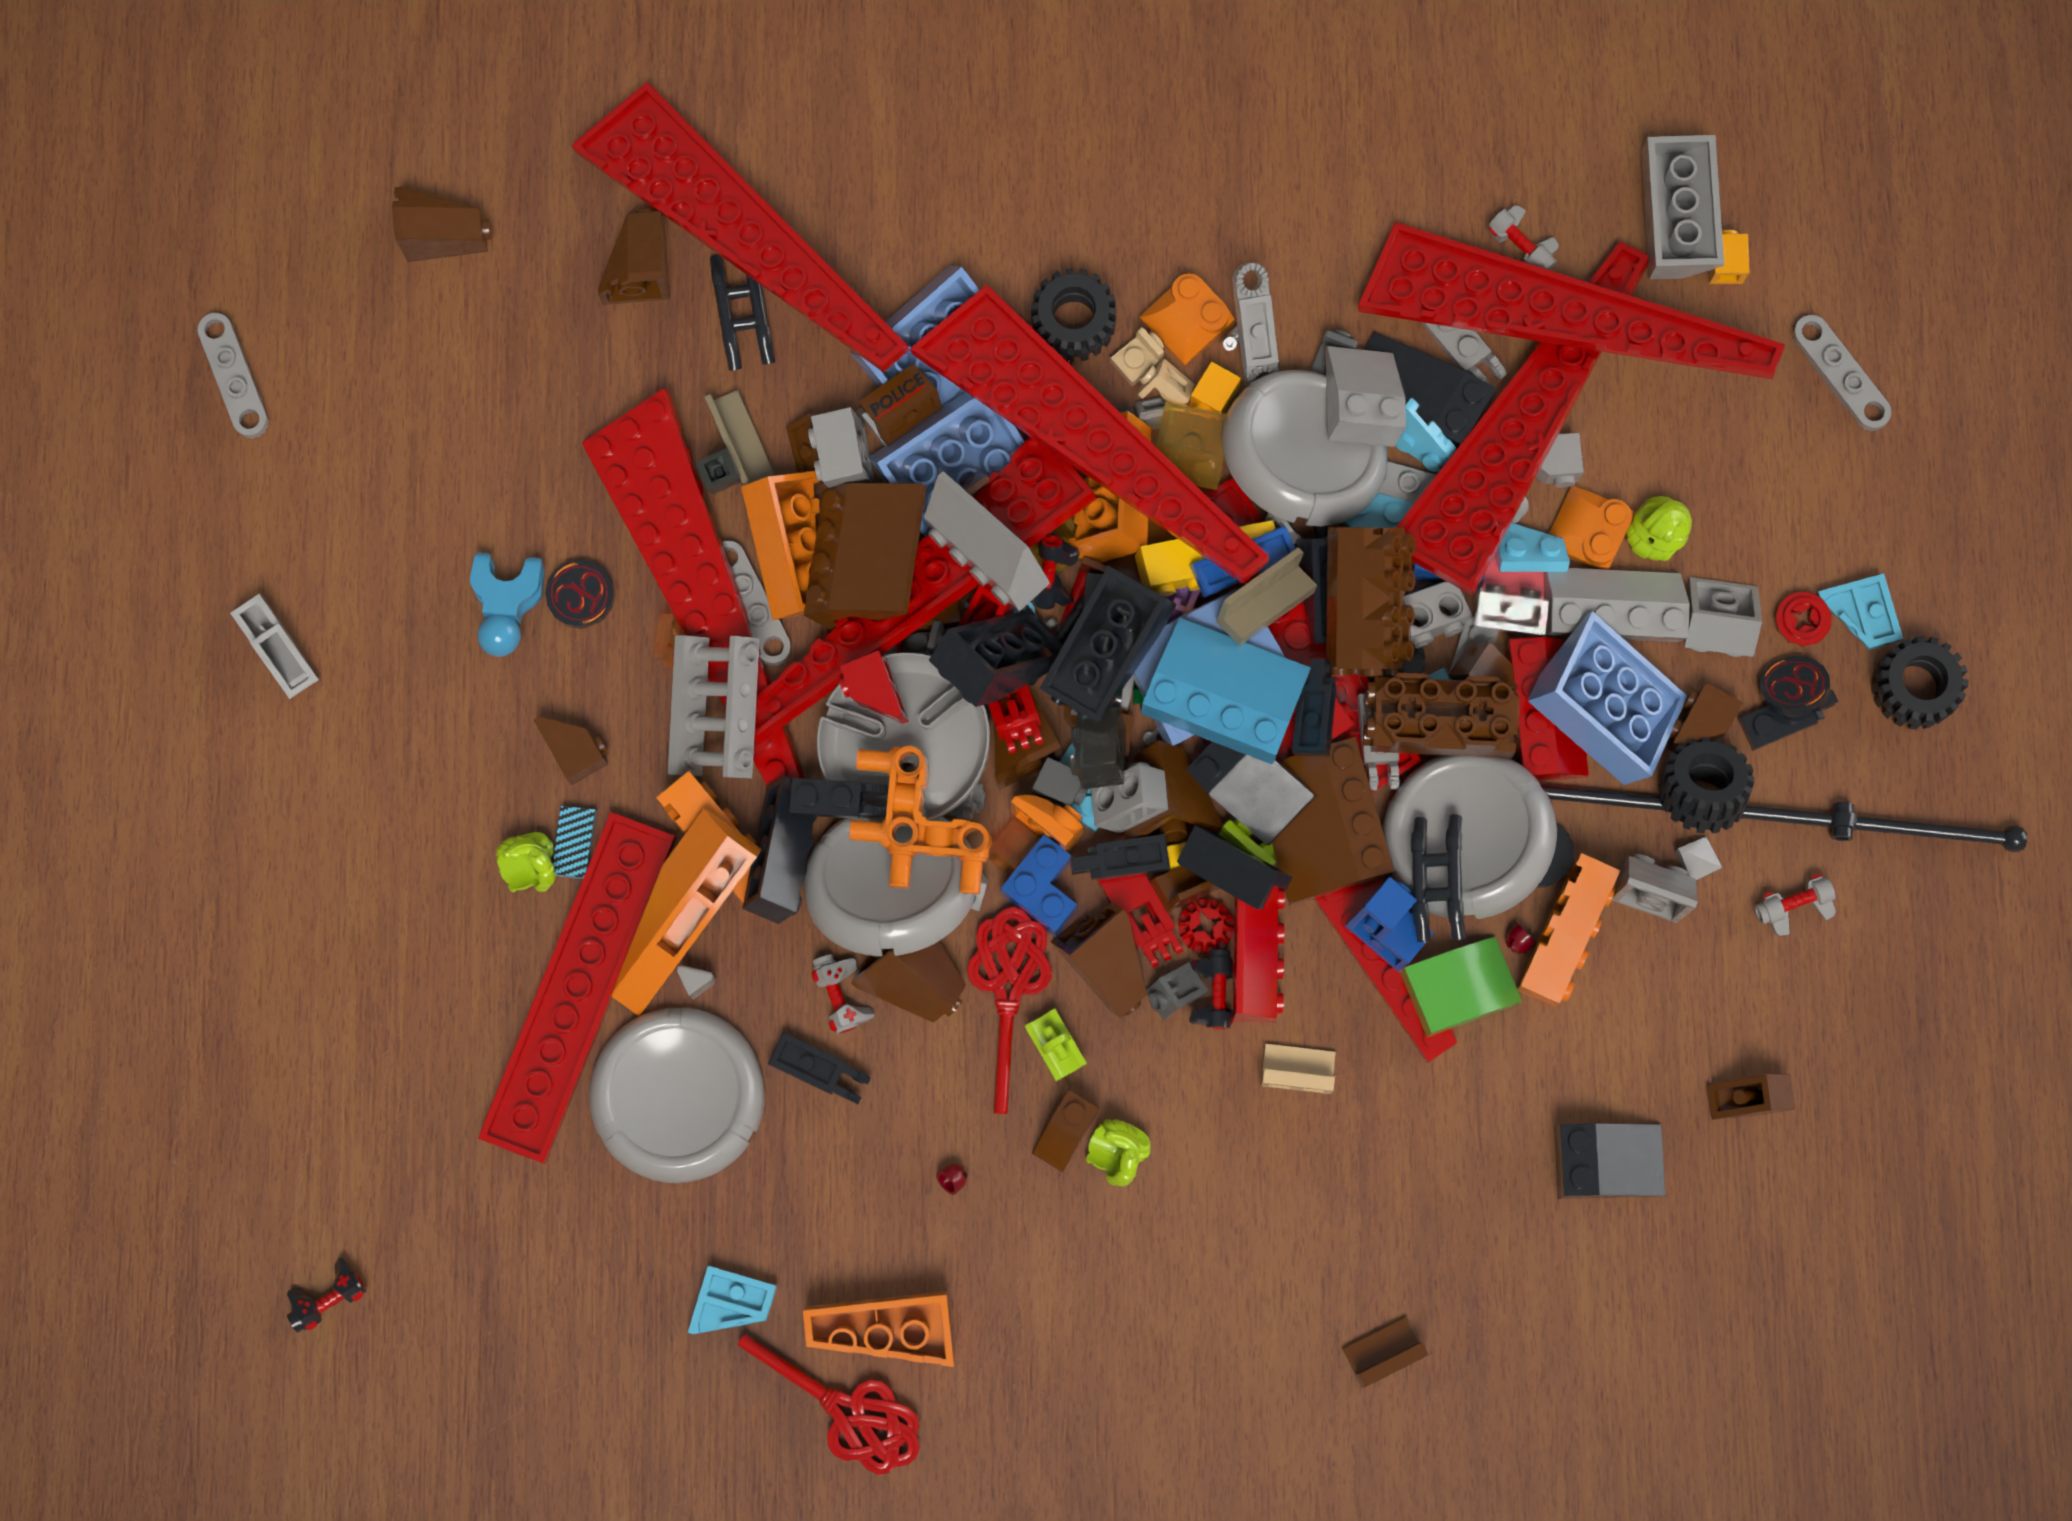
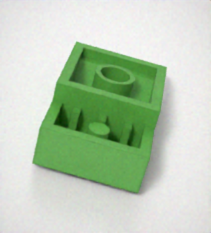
[1400,937,1522,1037]

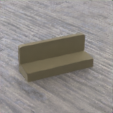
[704,390,775,486]
[1216,548,1317,646]

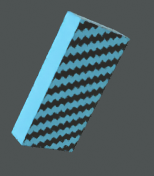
[553,806,597,879]

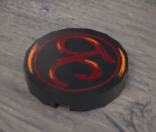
[545,560,615,629]
[1760,656,1830,717]

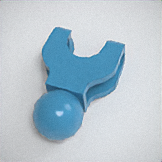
[470,552,545,657]

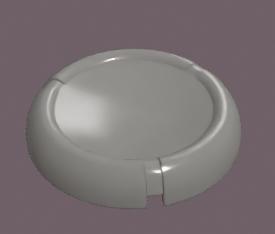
[1222,370,1388,526]
[817,653,991,826]
[1382,755,1557,919]
[804,816,976,956]
[589,1007,765,1183]

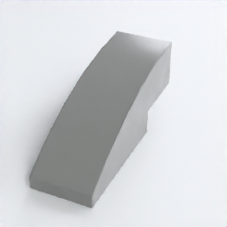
[230,593,319,699]

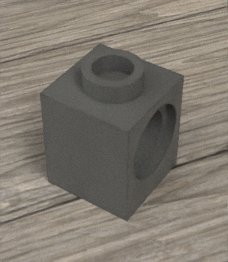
[1032,757,1089,808]

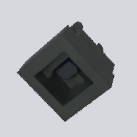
[695,448,741,495]

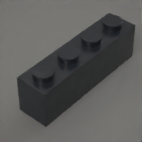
[742,775,817,924]

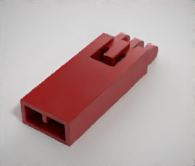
[988,684,1043,755]
[1096,836,1183,969]

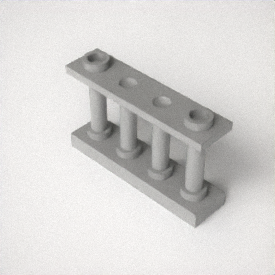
[668,635,760,779]

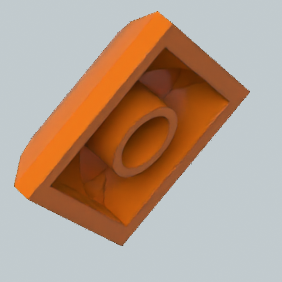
[1139,271,1235,367]
[1549,485,1635,570]
[1011,795,1083,853]

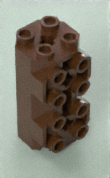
[1326,527,1416,676]
[1363,673,1519,758]

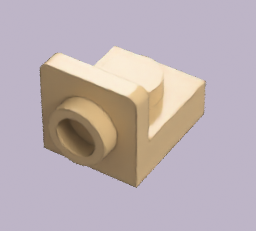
[1110,327,1164,386]
[1137,359,1195,409]

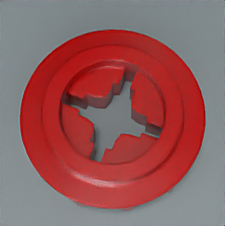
[1775,592,1832,647]
[1178,898,1234,954]

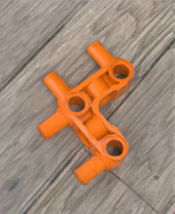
[849,746,992,895]

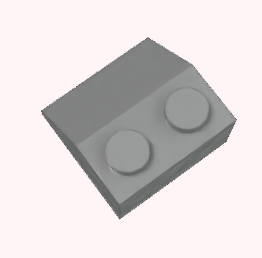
[808,407,876,488]
[1684,577,1762,657]

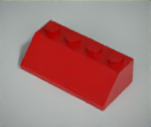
[1504,637,1589,782]
[1233,886,1285,1023]

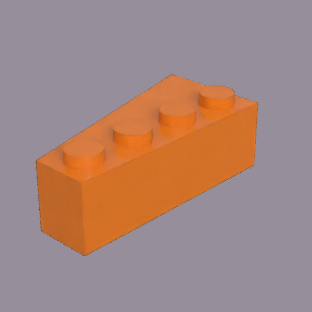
[1068,411,1152,563]
[741,471,820,620]
[656,771,756,914]
[1517,853,1621,1007]
[803,1291,954,1367]

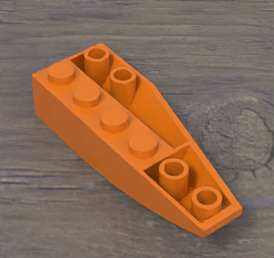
[612,808,762,1016]

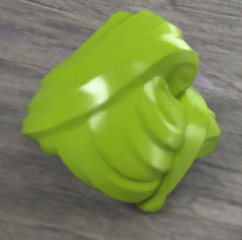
[1626,496,1692,561]
[496,832,556,892]
[1086,1119,1151,1187]

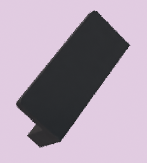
[1177,825,1293,910]

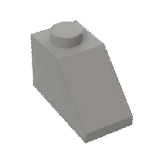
[1536,433,1584,488]

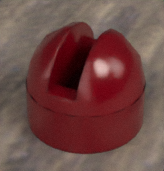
[1506,923,1537,954]
[936,1163,968,1195]

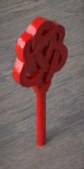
[967,907,1052,1115]
[737,1333,920,1475]

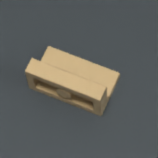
[1261,1044,1336,1094]

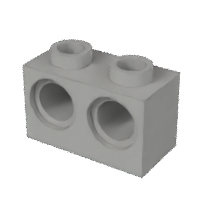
[1403,581,1472,648]
[1091,762,1168,833]

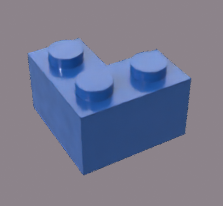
[1000,835,1077,938]
[1345,877,1433,972]

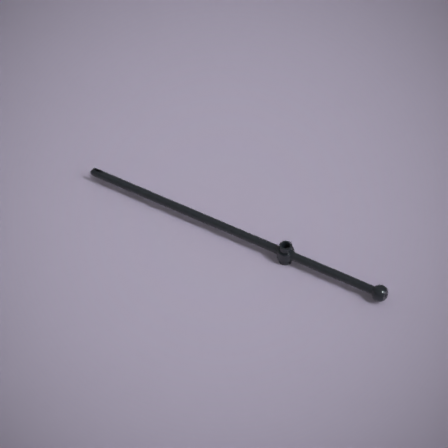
[1540,785,2027,853]

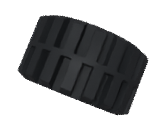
[1031,268,1116,362]
[1871,636,1969,730]
[1659,738,1754,834]

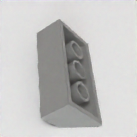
[1641,135,1724,280]
[924,471,1050,611]
[1542,568,1690,643]

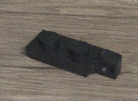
[1292,659,1337,757]
[1738,689,1839,751]
[1070,834,1170,880]

